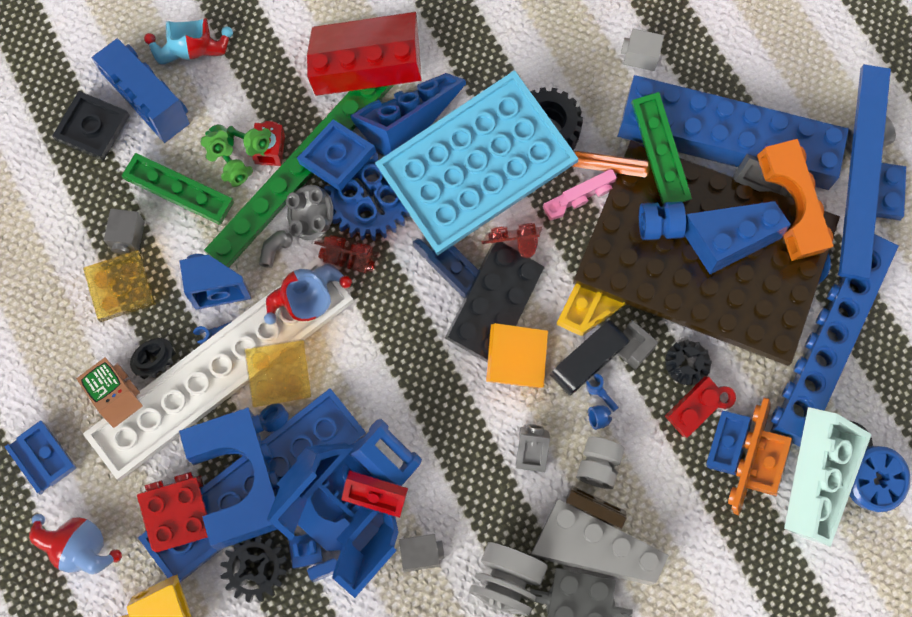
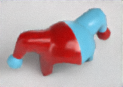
[144,18,233,65]

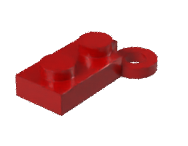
[665,376,736,438]

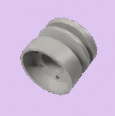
[469,542,548,617]

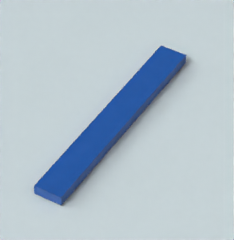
[838,64,891,281]

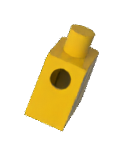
[120,575,191,617]

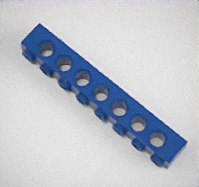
[770,234,899,447]

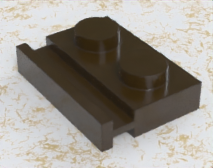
[566,486,627,529]

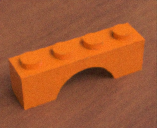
[757,139,834,261]

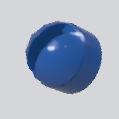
[588,405,612,430]

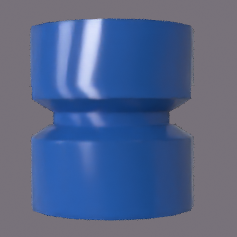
[639,201,686,240]

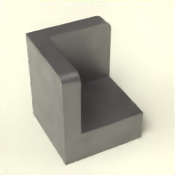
[617,320,658,370]

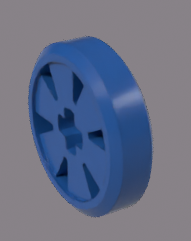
[849,446,910,512]

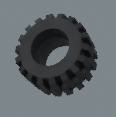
[530,87,583,151]

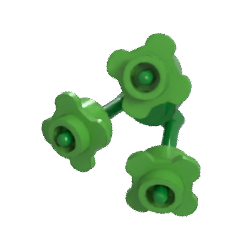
[200,124,271,187]

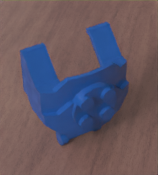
[267,419,422,598]

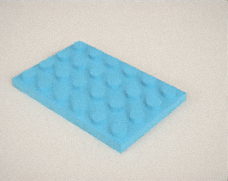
[375,70,578,256]

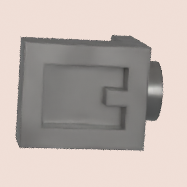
[516,424,550,472]

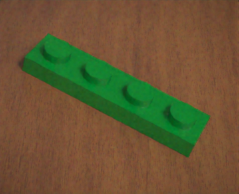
[631,92,692,205]
[121,153,234,226]

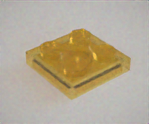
[83,250,156,322]
[244,339,311,407]

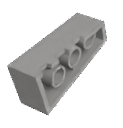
[530,499,669,586]

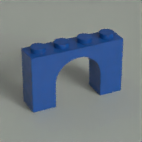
[179,407,280,550]

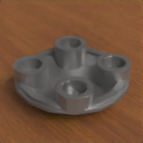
[286,185,334,240]

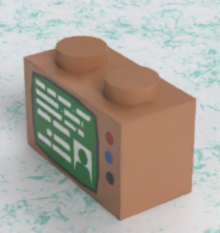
[76,357,143,428]

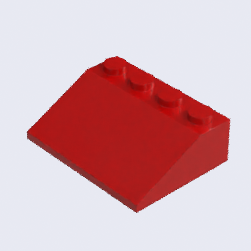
[307,12,422,96]

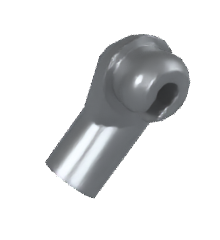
[259,230,293,268]

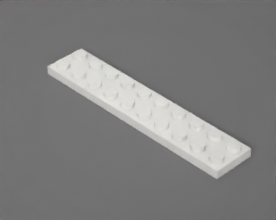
[83,257,354,481]

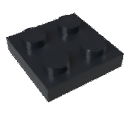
[52,91,130,161]

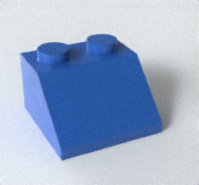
[179,254,251,310]

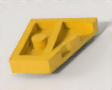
[556,283,626,336]

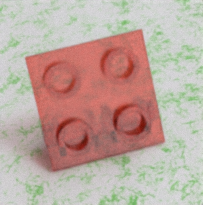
[482,223,542,258]
[314,235,379,274]

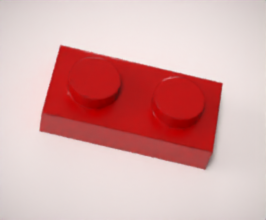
[341,471,408,518]

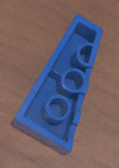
[91,38,190,143]

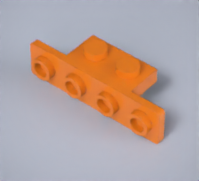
[728,398,792,516]

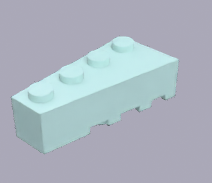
[784,407,872,547]

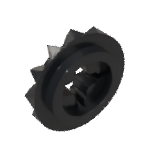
[130,338,176,379]
[665,339,712,385]

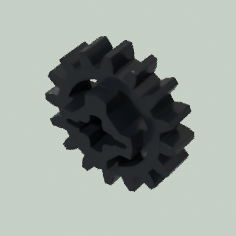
[220,535,288,603]

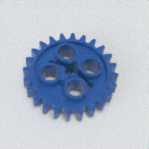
[324,153,410,241]

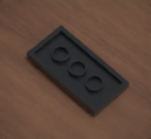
[445,239,544,363]

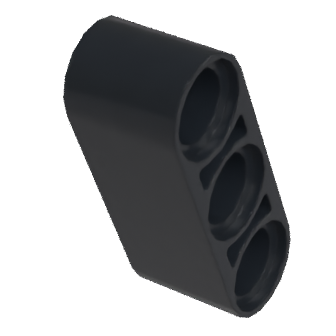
[549,320,630,396]

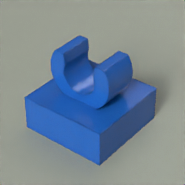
[288,534,324,569]

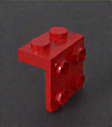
[137,472,208,552]

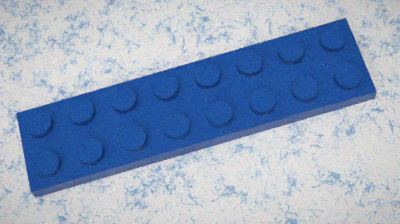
[138,388,367,582]

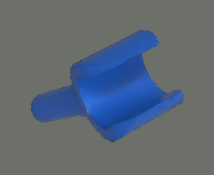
[193,321,232,344]
[586,374,619,412]

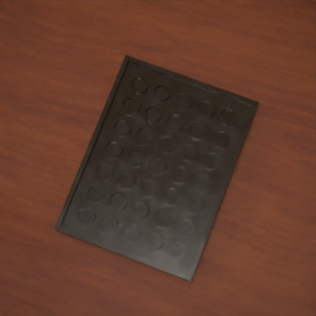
[573,140,840,366]

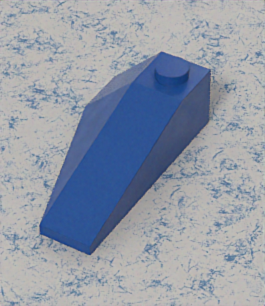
[351,73,466,156]

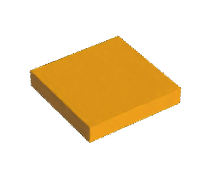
[486,323,548,388]

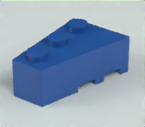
[685,201,791,274]

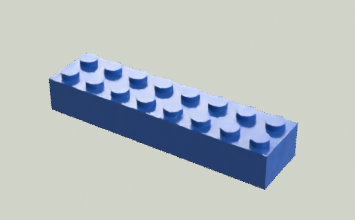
[617,75,849,190]

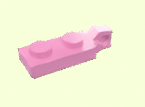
[542,169,617,221]

